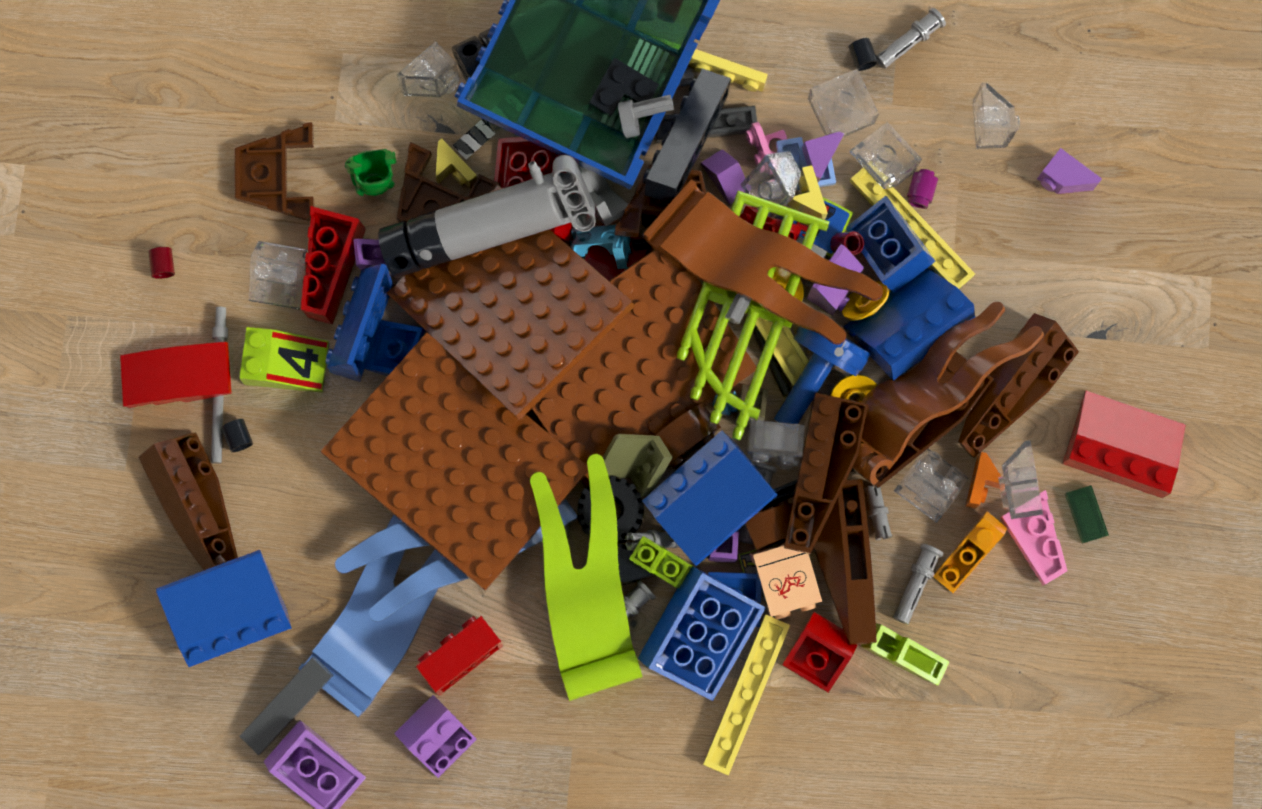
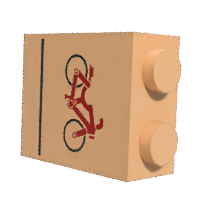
[749,542,822,619]

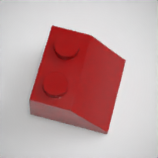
[782,612,858,693]

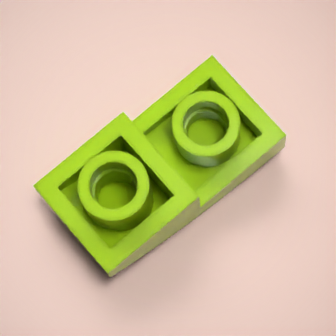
[629,536,693,588]

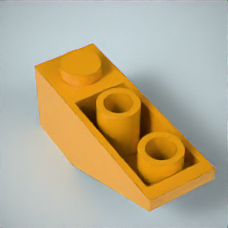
[934,511,1007,593]

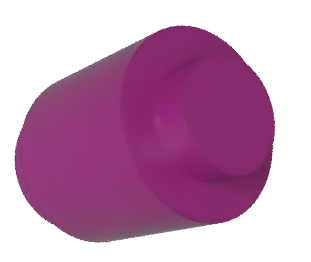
[907,169,938,209]

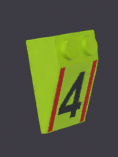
[240,327,329,393]

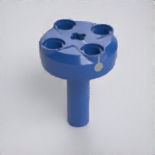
[774,326,871,431]

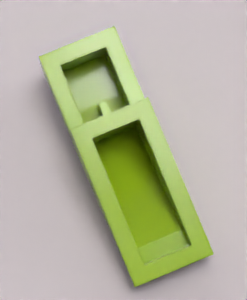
[860,623,950,686]

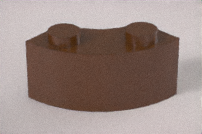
[655,403,721,469]
[745,499,792,551]

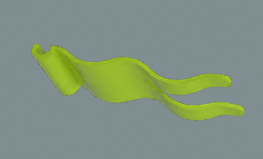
[530,454,642,701]

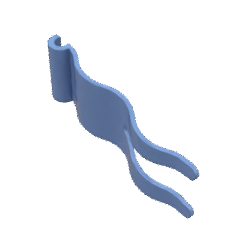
[335,499,579,622]
[298,514,444,717]

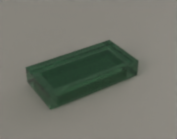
[1065,485,1109,544]

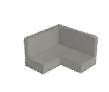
[566,151,628,226]

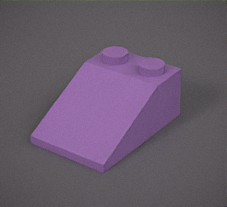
[263,720,366,809]

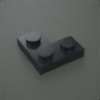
[588,58,659,117]

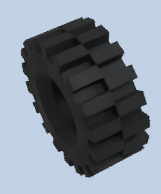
[577,476,644,543]

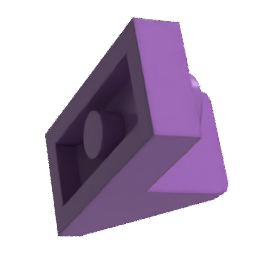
[354,239,386,270]

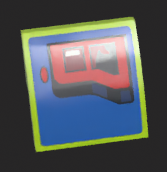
[793,192,853,259]

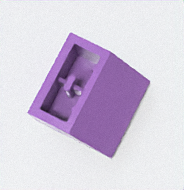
[394,695,477,778]

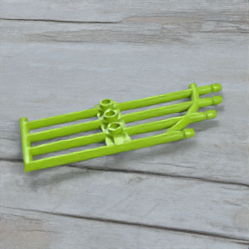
[677,190,830,441]

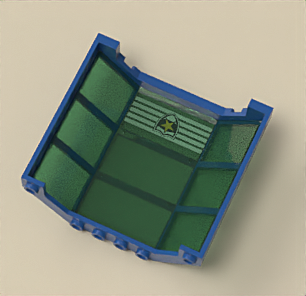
[454,0,720,189]

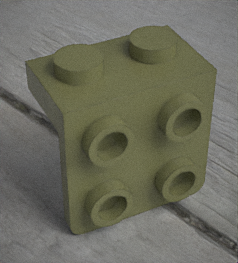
[603,434,673,497]

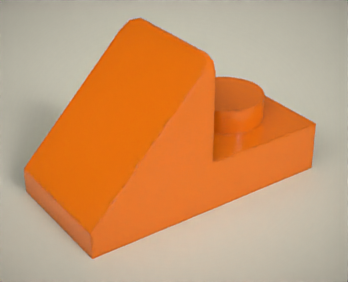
[965,452,1006,509]

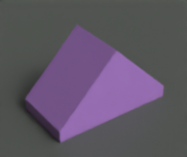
[801,131,844,182]
[701,149,751,205]

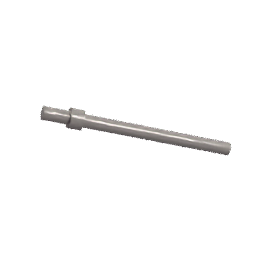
[211,307,228,464]

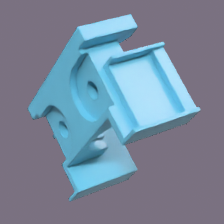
[569,225,632,269]

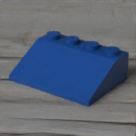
[325,264,394,382]
[844,268,975,381]
[642,430,777,566]
[156,550,292,667]
[637,566,766,701]

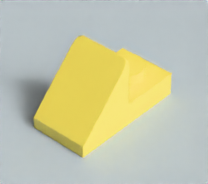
[436,138,477,189]
[788,165,827,220]

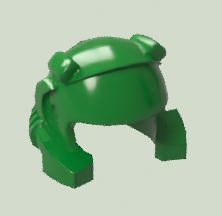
[345,149,397,196]

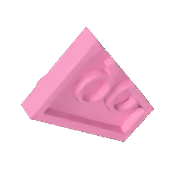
[1000,490,1067,586]

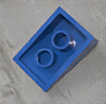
[846,196,936,293]

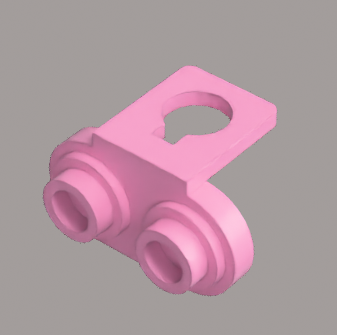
[746,122,787,172]

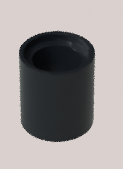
[848,38,878,71]
[221,419,253,453]

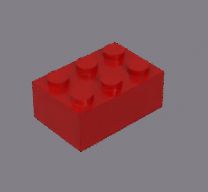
[416,616,503,696]

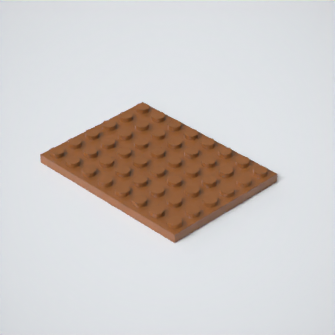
[387,185,635,420]
[531,249,756,488]
[320,333,588,592]

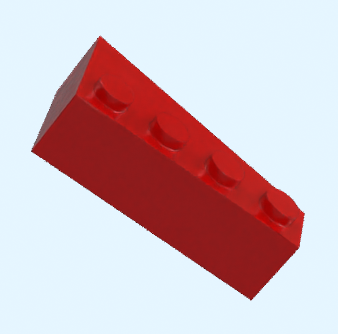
[301,206,366,325]

